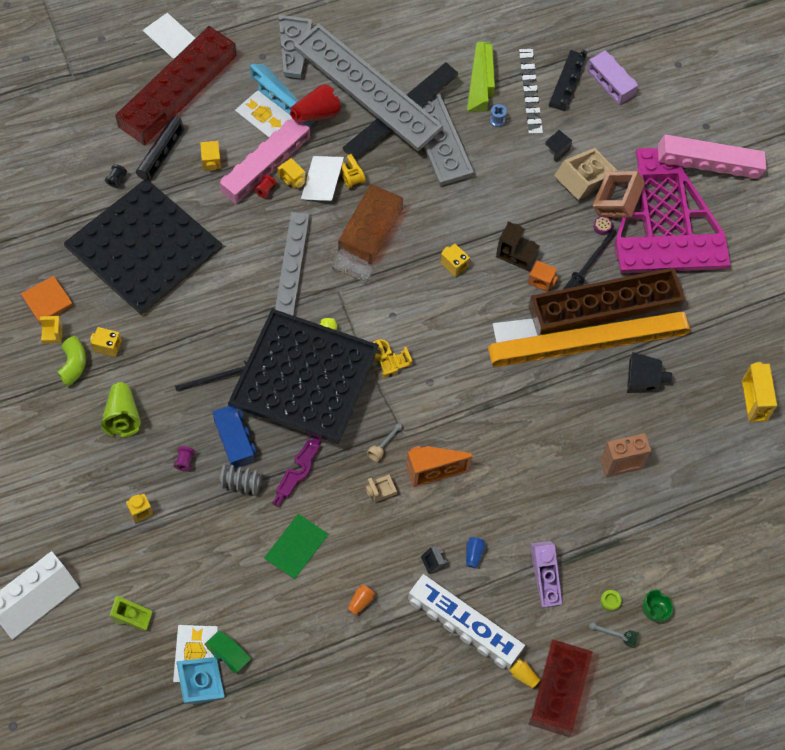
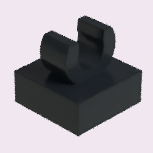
[421,546,448,574]

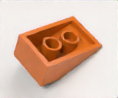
[406,446,472,488]

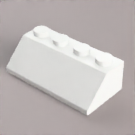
[0,551,80,641]

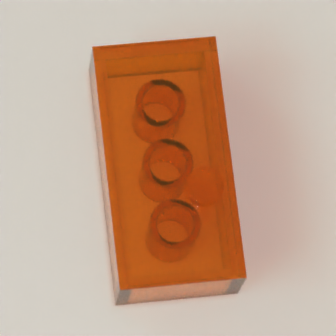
[338,184,403,265]

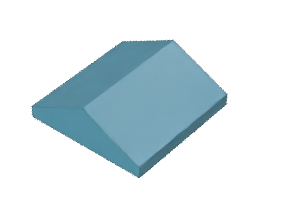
[176,657,224,704]

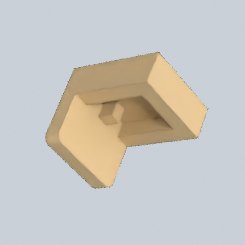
[365,475,397,503]

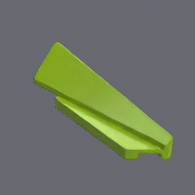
[467,42,495,112]

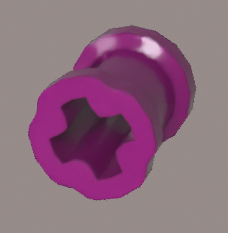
[173,446,195,471]

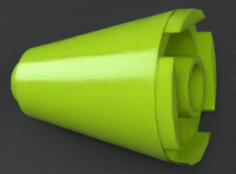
[101,382,141,437]

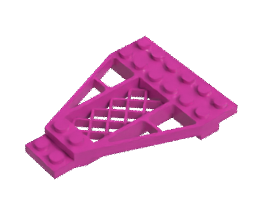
[614,148,731,274]

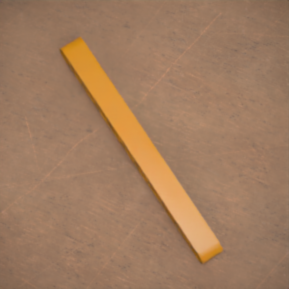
[488,312,691,367]

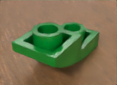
[204,630,251,674]

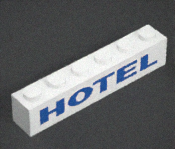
[408,574,525,670]

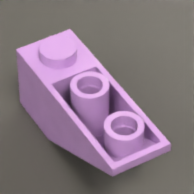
[530,541,562,607]

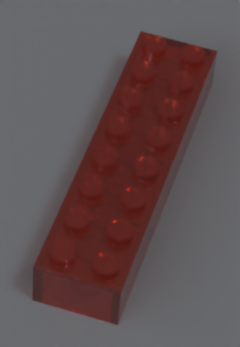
[115,26,237,146]

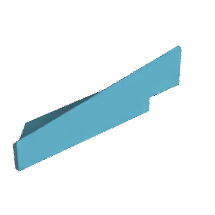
[250,64,315,127]

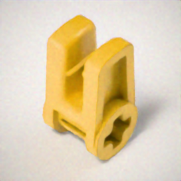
[340,154,366,189]

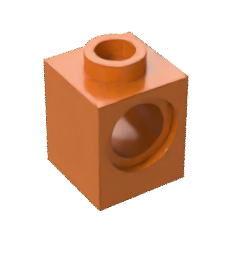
[528,260,558,292]

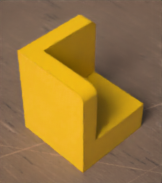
[40,316,63,344]

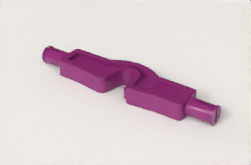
[272,436,322,507]

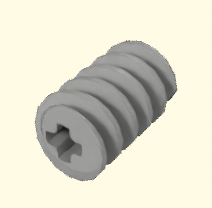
[219,463,263,495]

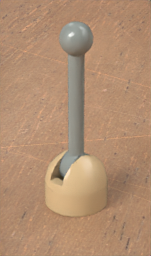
[366,423,402,462]

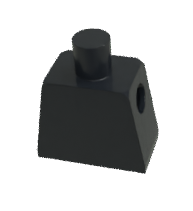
[627,352,672,393]

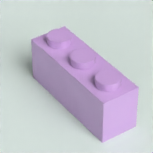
[587,50,638,105]

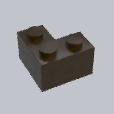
[496,221,540,272]

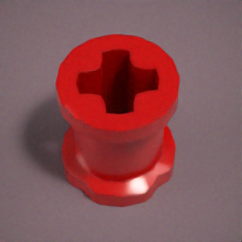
[254,174,277,199]

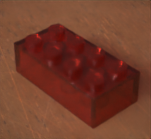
[528,639,593,737]

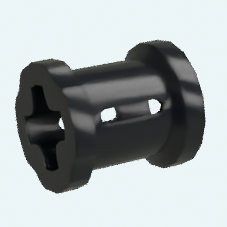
[105,164,127,188]

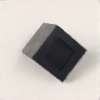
[545,130,572,162]

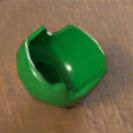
[642,589,673,623]

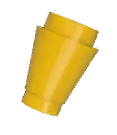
[509,658,540,689]

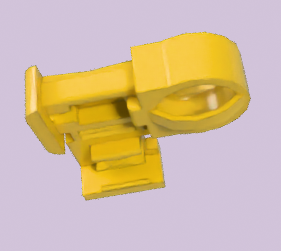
[373,339,412,379]

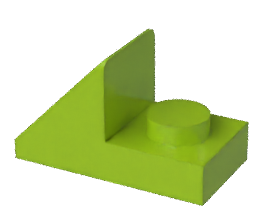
[110,596,152,631]

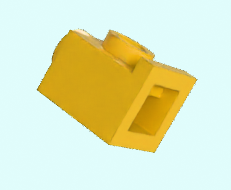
[277,158,306,190]
[126,494,153,524]

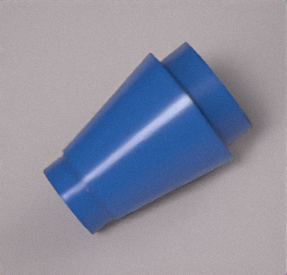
[466,537,486,568]

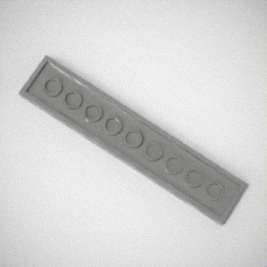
[294,23,443,151]

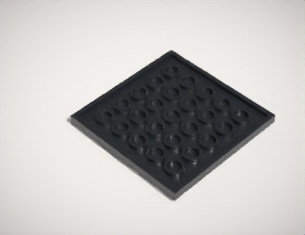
[64,178,222,315]
[228,309,379,444]

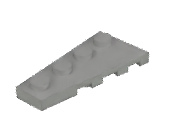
[279,15,313,79]

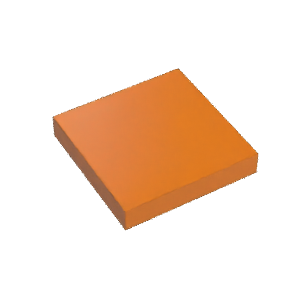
[21,276,73,324]

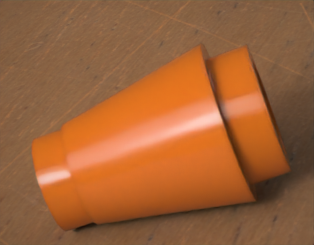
[347,584,376,616]

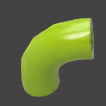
[57,336,86,387]

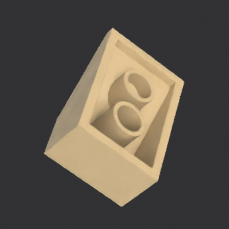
[554,148,618,200]

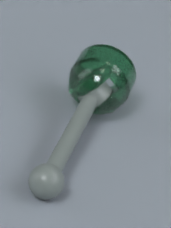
[589,622,639,648]

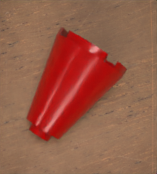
[290,84,340,123]

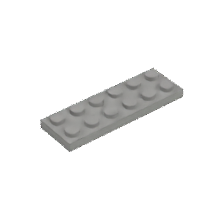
[421,92,474,186]

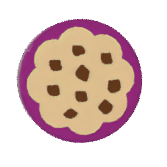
[593,216,612,235]

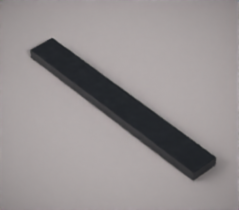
[343,62,458,161]

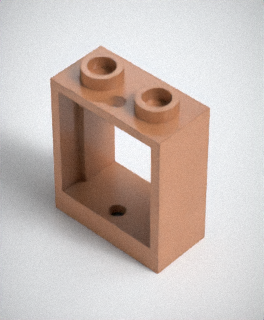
[592,171,645,217]
[600,433,651,478]

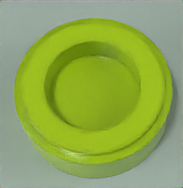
[600,590,622,612]

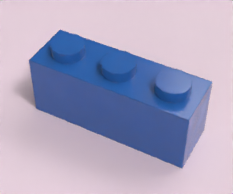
[212,406,257,469]

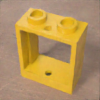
[742,362,777,422]

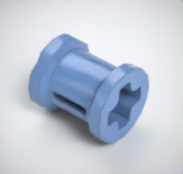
[490,104,507,127]

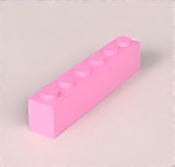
[219,118,310,205]
[658,134,766,179]

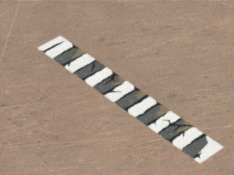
[519,49,543,133]

